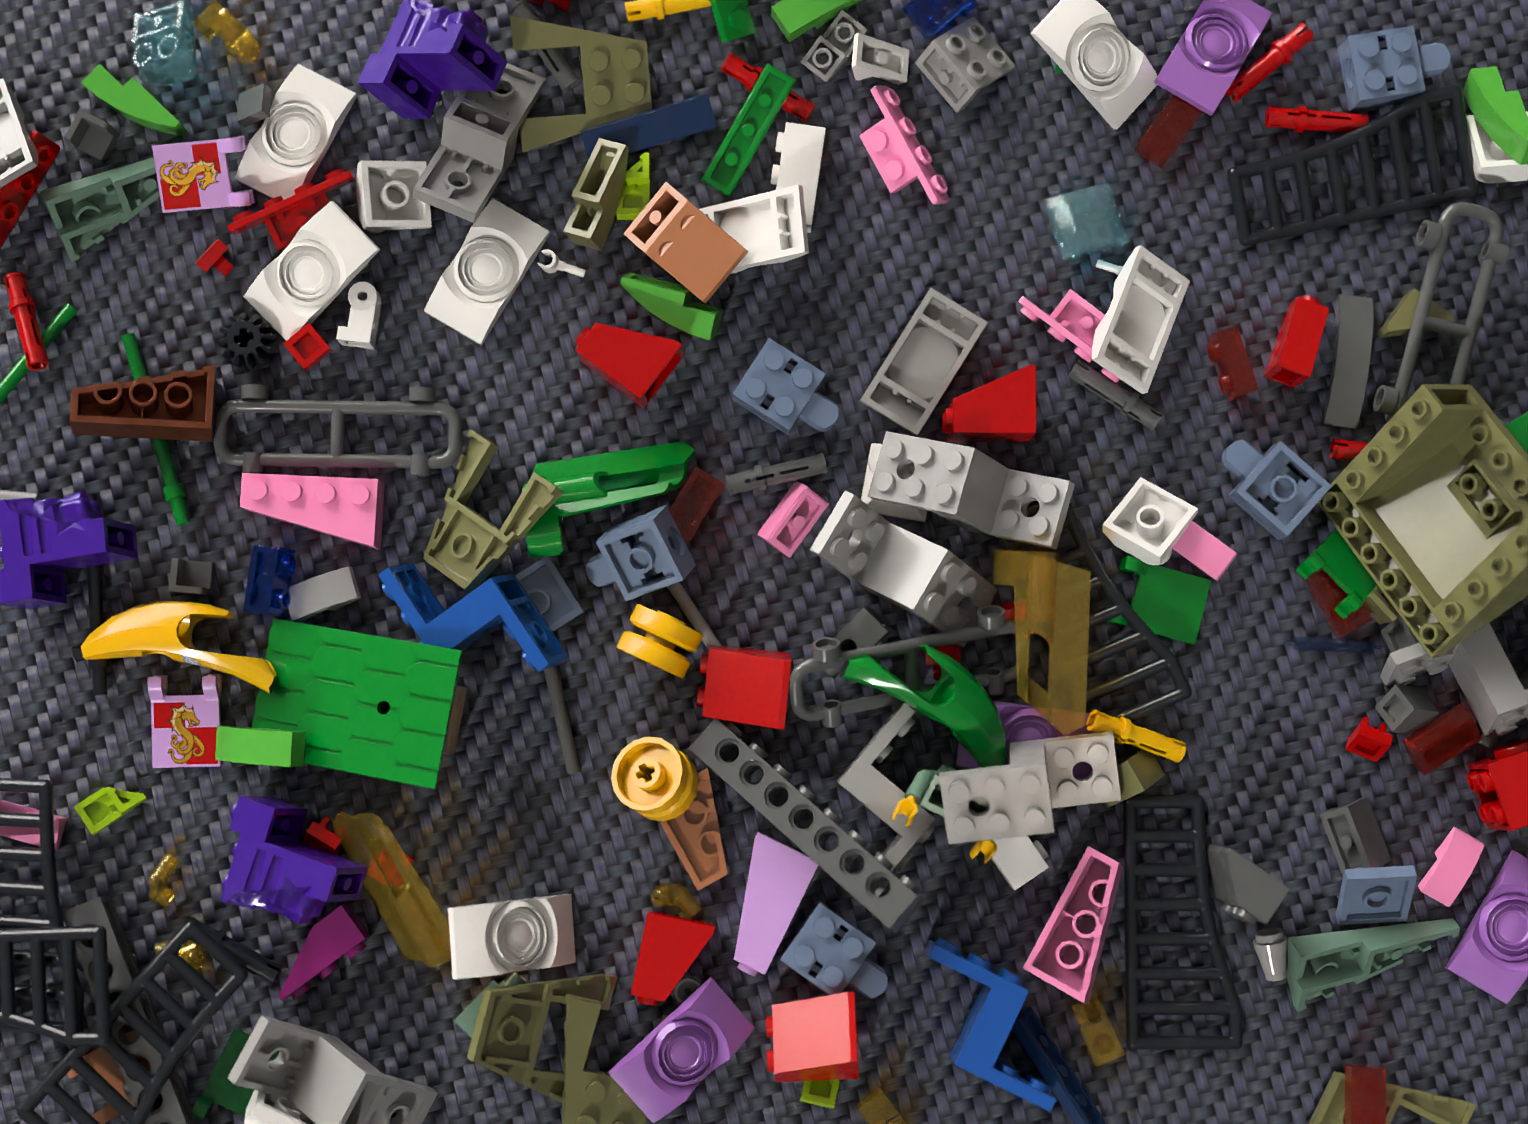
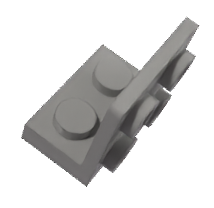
[915,17,1015,113]

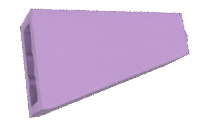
[734,831,818,977]

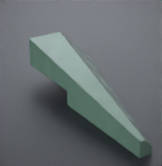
[40,157,160,262]
[1286,918,1460,1012]

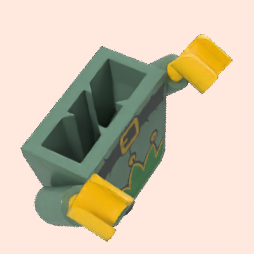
[892,764,997,864]

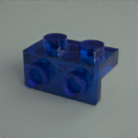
[902,0,979,40]
[243,545,296,617]

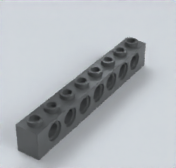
[688,718,923,933]
[62,895,197,1124]

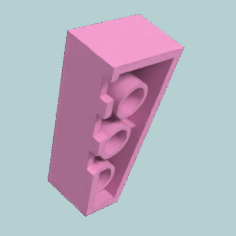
[240,473,385,550]
[1023,846,1123,1005]

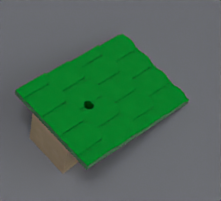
[252,618,467,789]

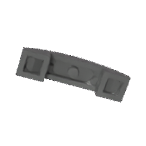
[1322,294,1373,430]

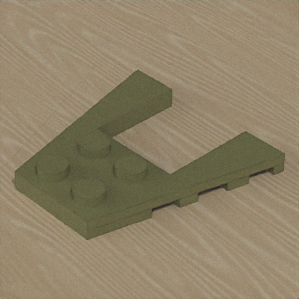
[510,16,652,153]
[423,429,564,592]
[467,973,617,1103]
[562,994,669,1124]
[1309,1071,1477,1124]

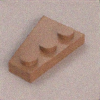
[659,768,728,891]

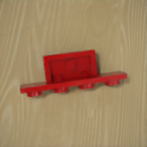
[0,131,60,248]
[227,169,356,252]

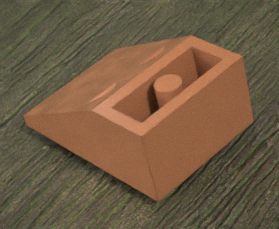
[623,182,749,304]

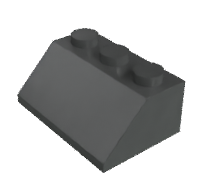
[1206,844,1290,925]

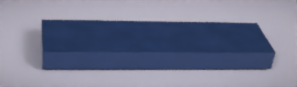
[580,93,717,159]
[1012,1006,1105,1124]

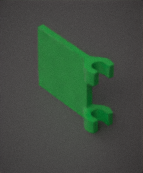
[1296,528,1377,620]
[1106,556,1211,645]

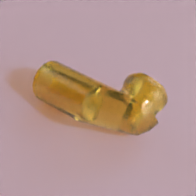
[149,853,180,906]
[651,883,702,919]
[155,939,206,969]

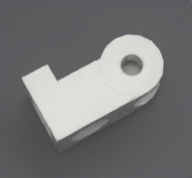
[336,282,381,350]

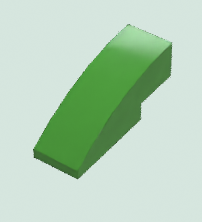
[771,0,862,42]
[81,64,188,136]
[1463,66,1528,165]
[620,272,723,341]
[215,726,305,767]

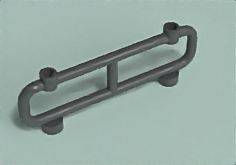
[1373,202,1509,422]
[213,384,462,476]
[789,605,1032,728]

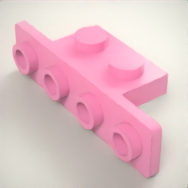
[859,85,950,205]
[1018,289,1120,383]

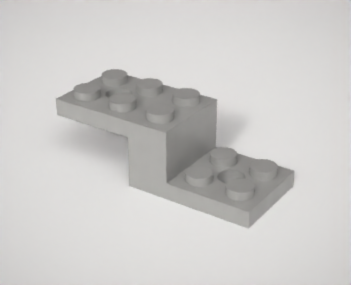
[412,63,545,223]

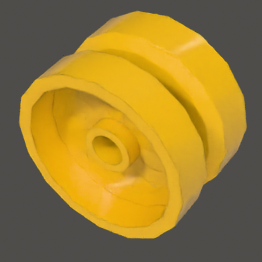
[616,604,704,679]
[611,737,699,822]

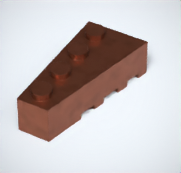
[69,365,216,442]

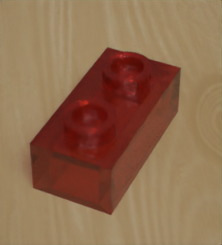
[1134,95,1203,169]
[1206,326,1259,402]
[669,467,725,544]
[1305,569,1373,637]
[1402,704,1482,776]
[1344,1064,1386,1124]

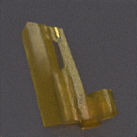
[993,549,1091,735]
[333,811,451,967]

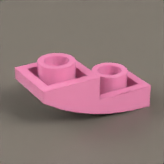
[1172,521,1238,581]
[1418,827,1484,907]

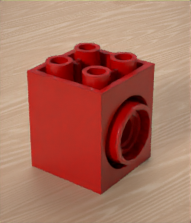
[1466,738,1528,831]

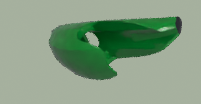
[839,644,1007,768]

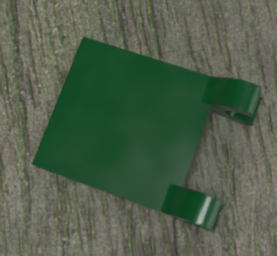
[190,1028,279,1121]

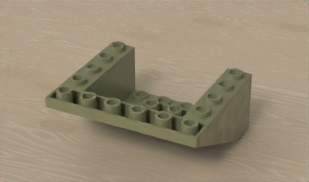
[1318,384,1528,658]

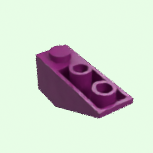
[278,903,371,1001]

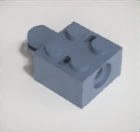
[1338,26,1451,112]
[732,338,838,436]
[1221,440,1332,540]
[586,505,696,601]
[780,900,888,998]

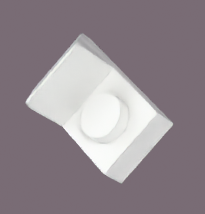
[852,33,909,85]

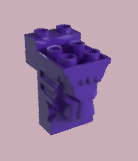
[357,0,508,119]
[0,492,138,610]
[220,796,368,924]

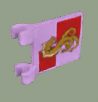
[152,136,255,213]
[147,674,222,768]

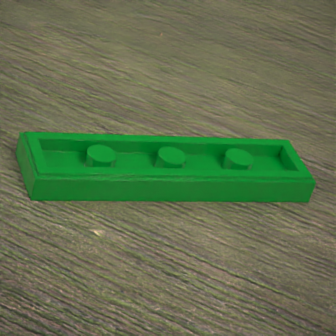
[701,63,797,198]

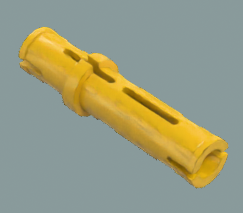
[624,0,711,23]
[1086,709,1186,763]

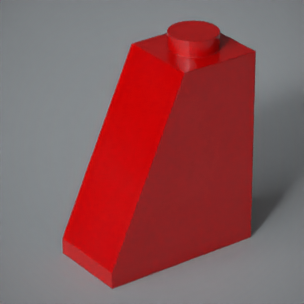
[1263,295,1329,388]
[630,910,716,1006]

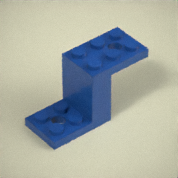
[378,563,569,672]
[923,937,1056,1112]

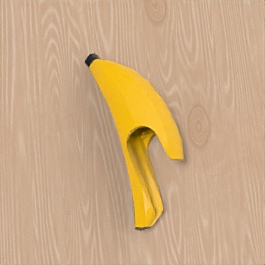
[72,601,277,694]

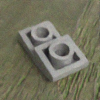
[801,10,869,83]
[283,566,361,622]

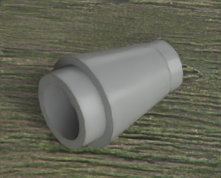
[1253,928,1287,981]

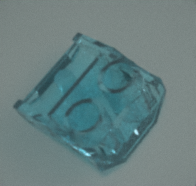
[132,0,198,86]
[1044,183,1130,262]

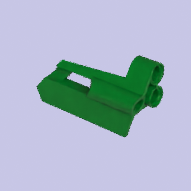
[522,441,696,559]

